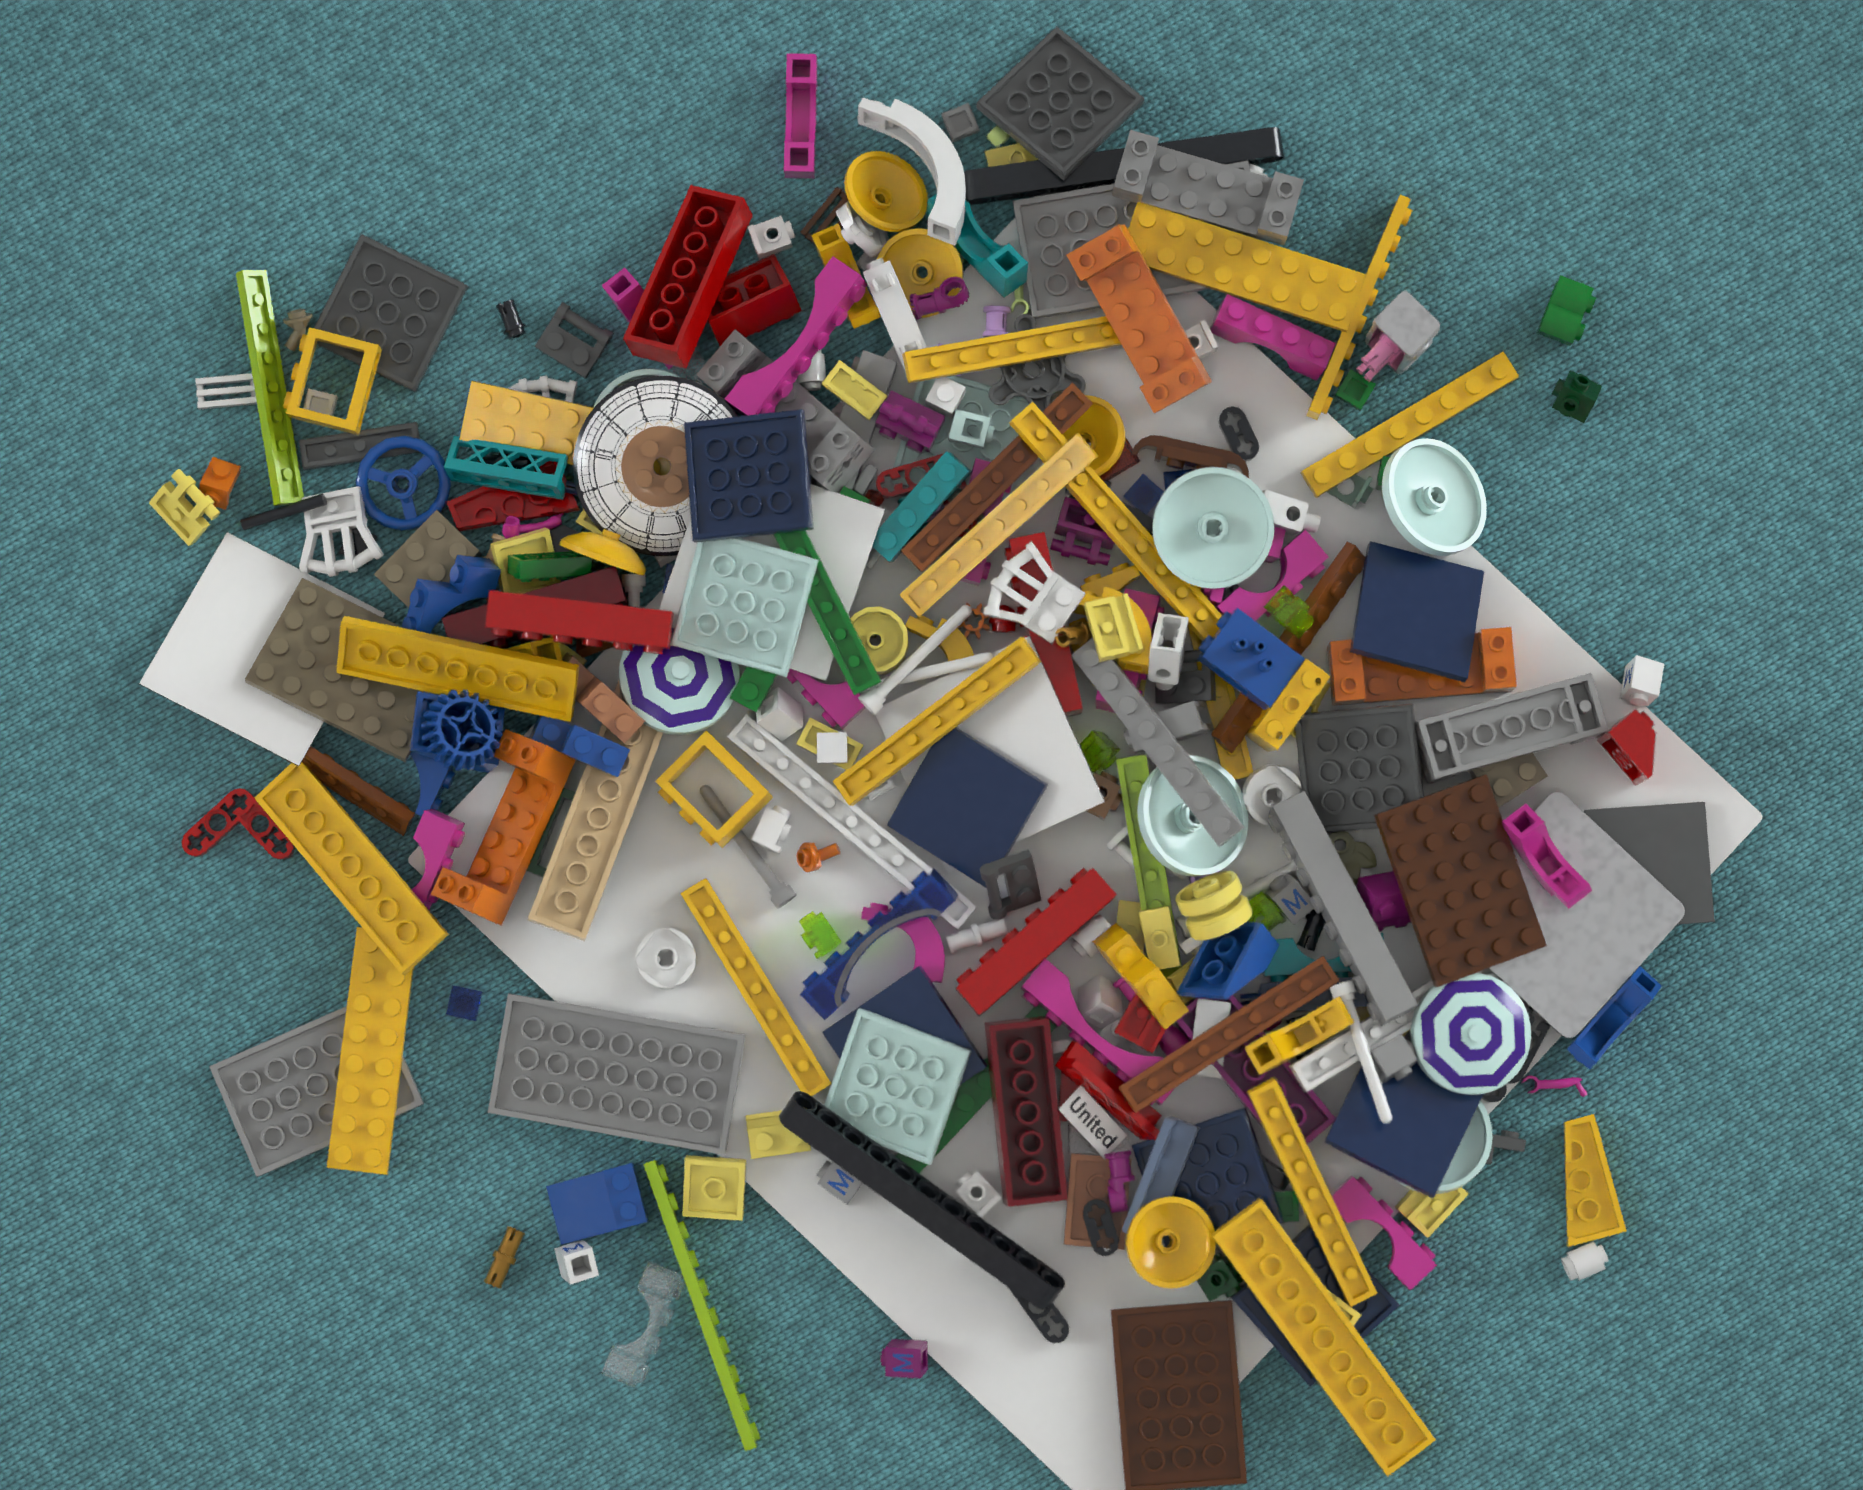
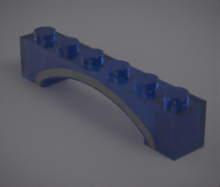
[800,868,959,1020]

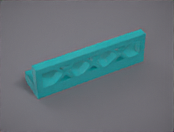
[444,436,568,500]

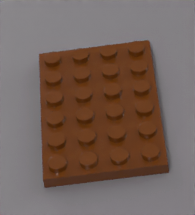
[1374,774,1547,987]
[1111,1300,1247,1490]

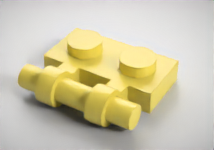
[149,469,220,546]

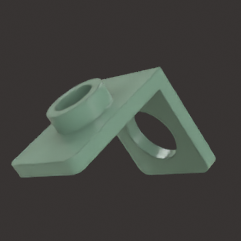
[1327,475,1373,509]

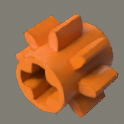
[957,603,991,640]

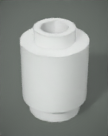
[796,350,826,391]
[1071,914,1111,958]
[1561,1242,1609,1281]

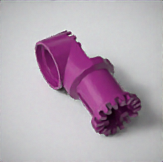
[910,277,970,320]
[1104,1150,1136,1213]

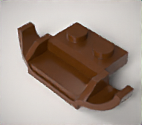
[1131,435,1249,478]

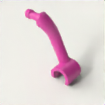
[502,514,563,539]
[1521,1075,1587,1097]

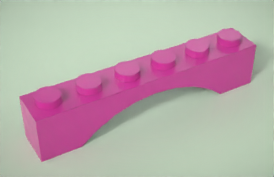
[725,256,868,416]
[1021,959,1176,1106]

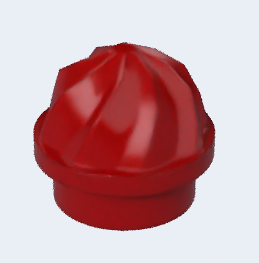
[989,605,1019,633]

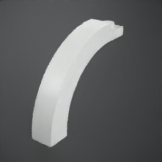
[858,98,966,246]

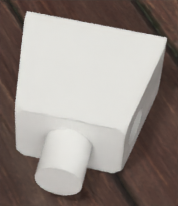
[1262,489,1321,535]
[1148,613,1188,690]

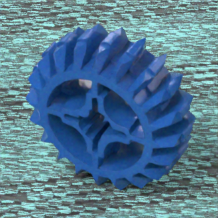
[420,689,503,771]

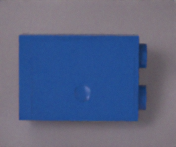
[1197,608,1305,710]

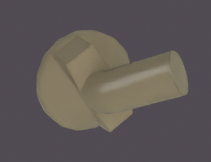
[283,309,313,351]

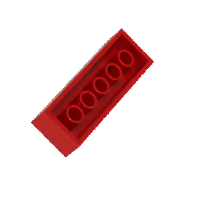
[623,185,753,369]
[1004,532,1083,717]
[485,590,674,654]
[955,868,1117,1017]

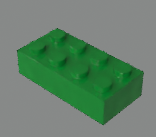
[508,551,592,582]

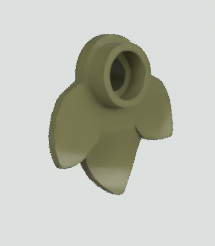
[1329,831,1377,886]

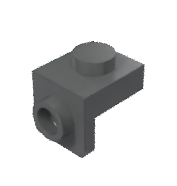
[1485,1130,1526,1165]

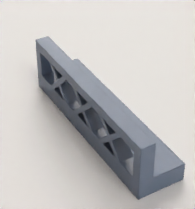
[1121,1116,1200,1233]

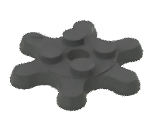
[988,314,1086,412]

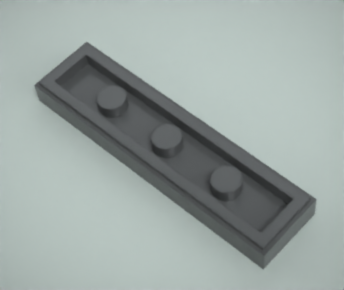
[299,422,421,471]

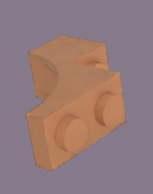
[562,652,645,744]

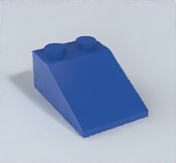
[410,691,505,773]
[1177,922,1279,1000]
[546,1163,649,1245]

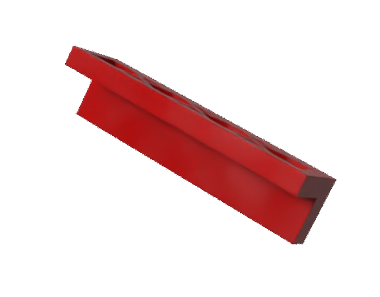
[1055,1041,1162,1140]

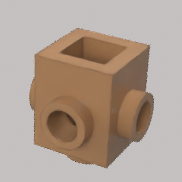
[1086,771,1122,820]

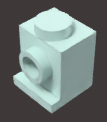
[949,409,995,449]

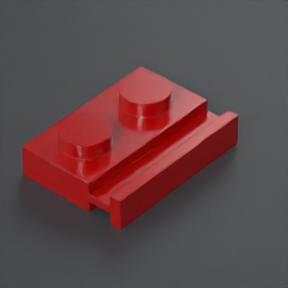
[1114,993,1166,1054]

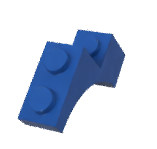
[402,555,501,634]
[529,715,630,777]
[410,752,456,817]
[1567,966,1662,1070]

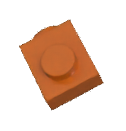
[199,457,241,510]

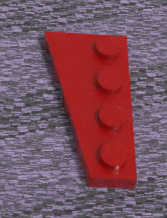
[446,461,580,531]

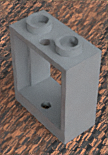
[1124,701,1214,752]

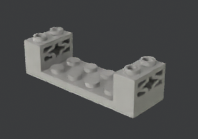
[1112,130,1304,245]
[696,330,875,493]
[1416,673,1608,784]

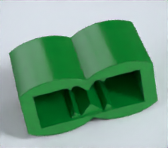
[1537,275,1596,346]

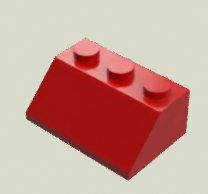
[707,254,802,346]
[1597,709,1656,786]

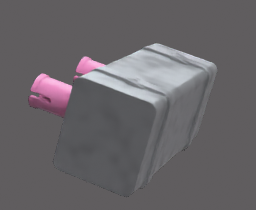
[1356,291,1440,382]

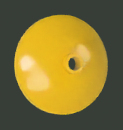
[844,151,928,232]
[877,228,963,318]
[1042,395,1125,476]
[559,529,646,576]
[1126,1196,1216,1289]

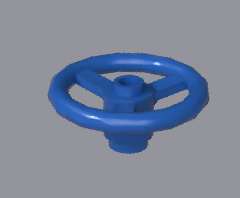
[356,436,451,531]

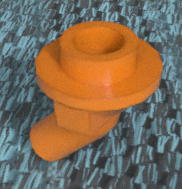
[796,842,841,872]

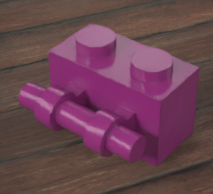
[875,390,945,453]
[1050,497,1114,566]
[1356,871,1411,932]

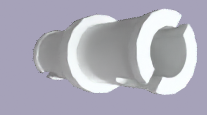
[945,918,1008,953]

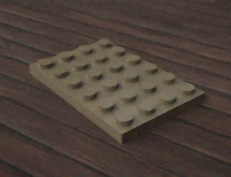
[245,578,440,763]

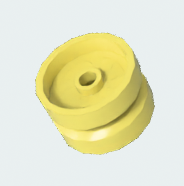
[850,606,909,676]
[1175,871,1253,940]

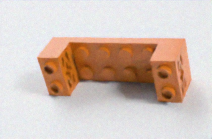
[1066,224,1212,413]
[1327,627,1517,706]
[431,729,576,926]

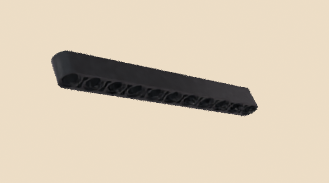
[964,127,1285,205]
[779,1091,1065,1310]

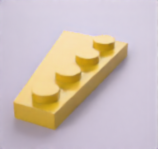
[1564,1114,1627,1247]

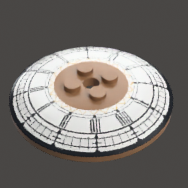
[573,376,738,556]

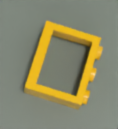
[283,327,382,435]
[1245,658,1331,752]
[655,730,773,848]

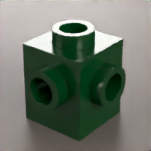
[1552,370,1602,423]
[1196,1252,1244,1302]

